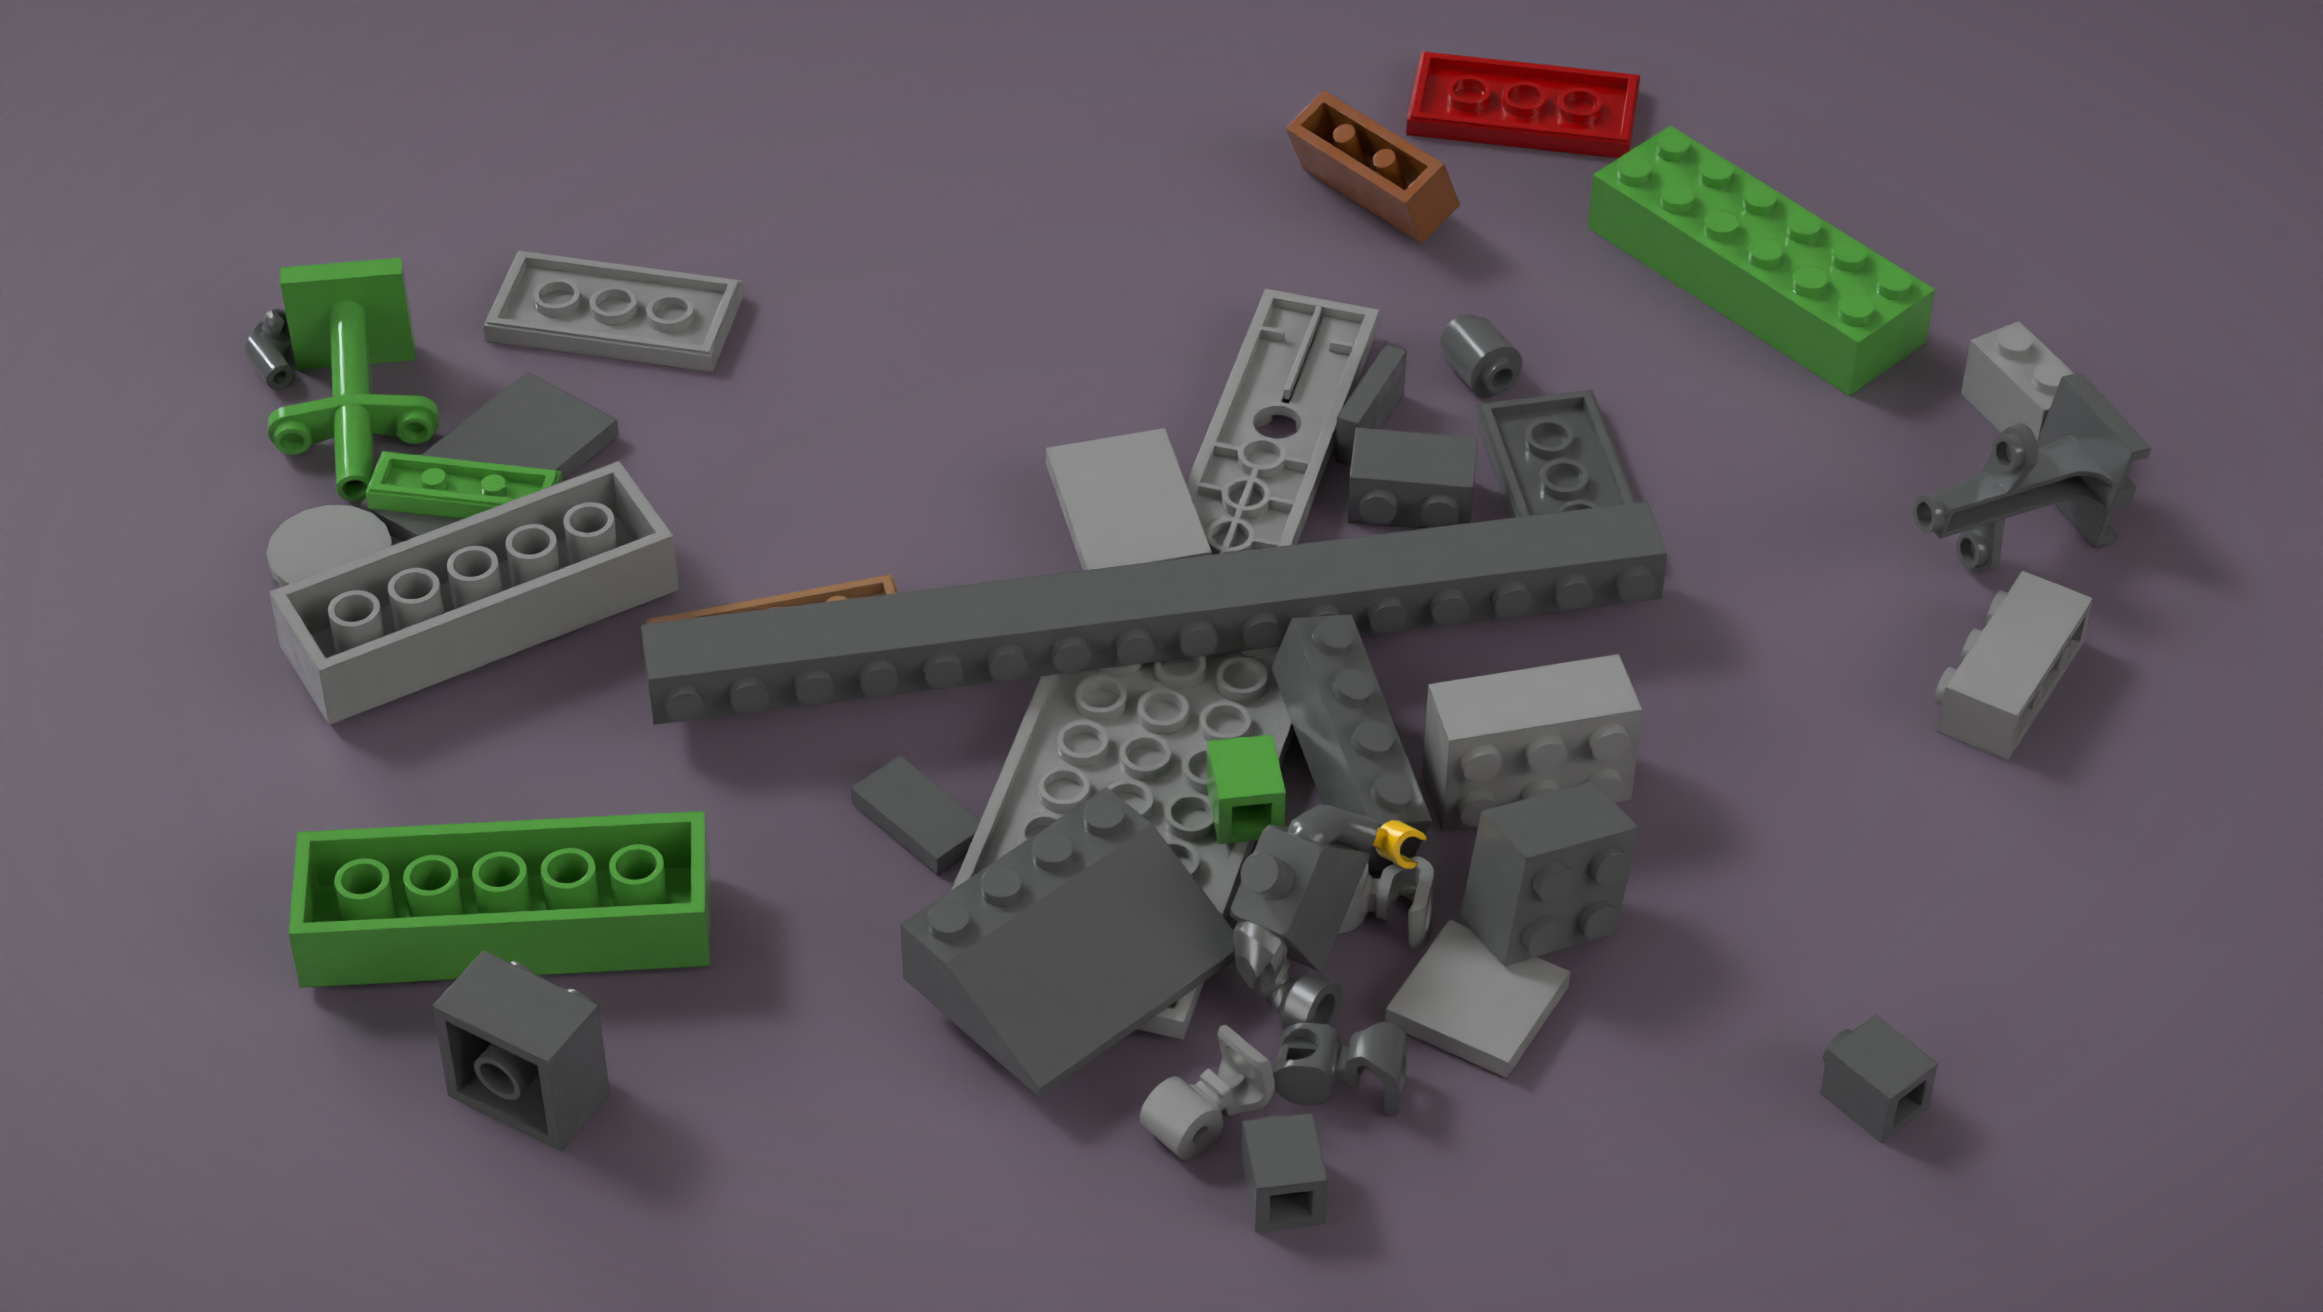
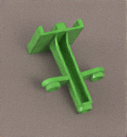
[268,257,439,501]

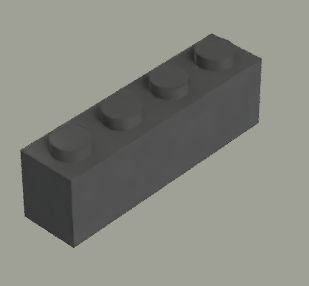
[1271,614,1432,872]

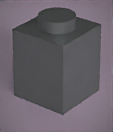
[1820,1014,1938,1143]
[1241,1113,1328,1232]

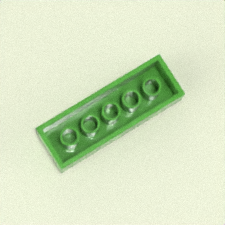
[1588,125,1935,396]
[289,811,710,988]

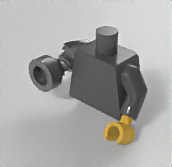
[1231,805,1427,1030]

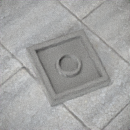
[1385,919,1570,1078]

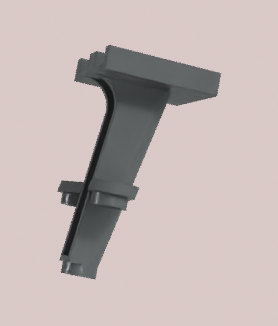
[1913,373,2152,573]

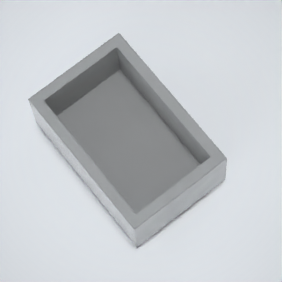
[1422,654,1642,831]

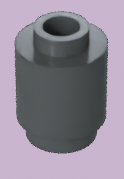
[1440,314,1522,397]

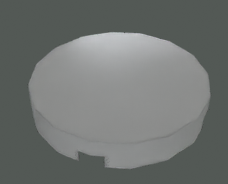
[266,505,392,588]

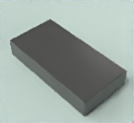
[1335,345,1407,467]
[851,755,981,874]

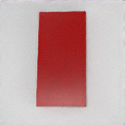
[1406,52,1641,158]

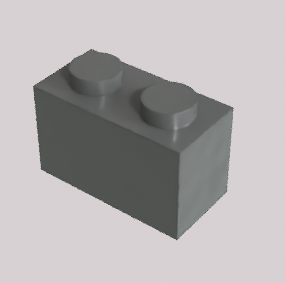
[1347,427,1478,529]

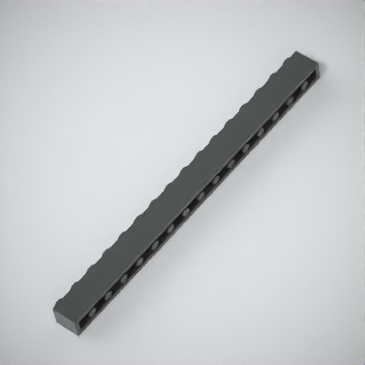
[641,501,1667,725]

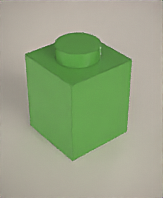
[1206,734,1286,844]

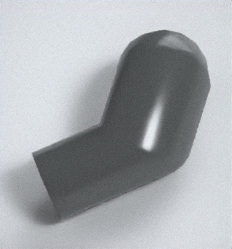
[245,309,294,390]

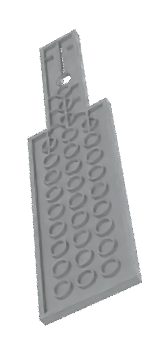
[952,288,1379,1040]

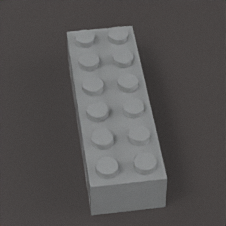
[269,461,679,725]

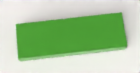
[365,451,563,519]

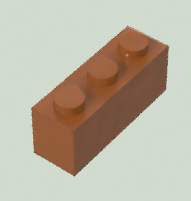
[1285,90,1460,244]

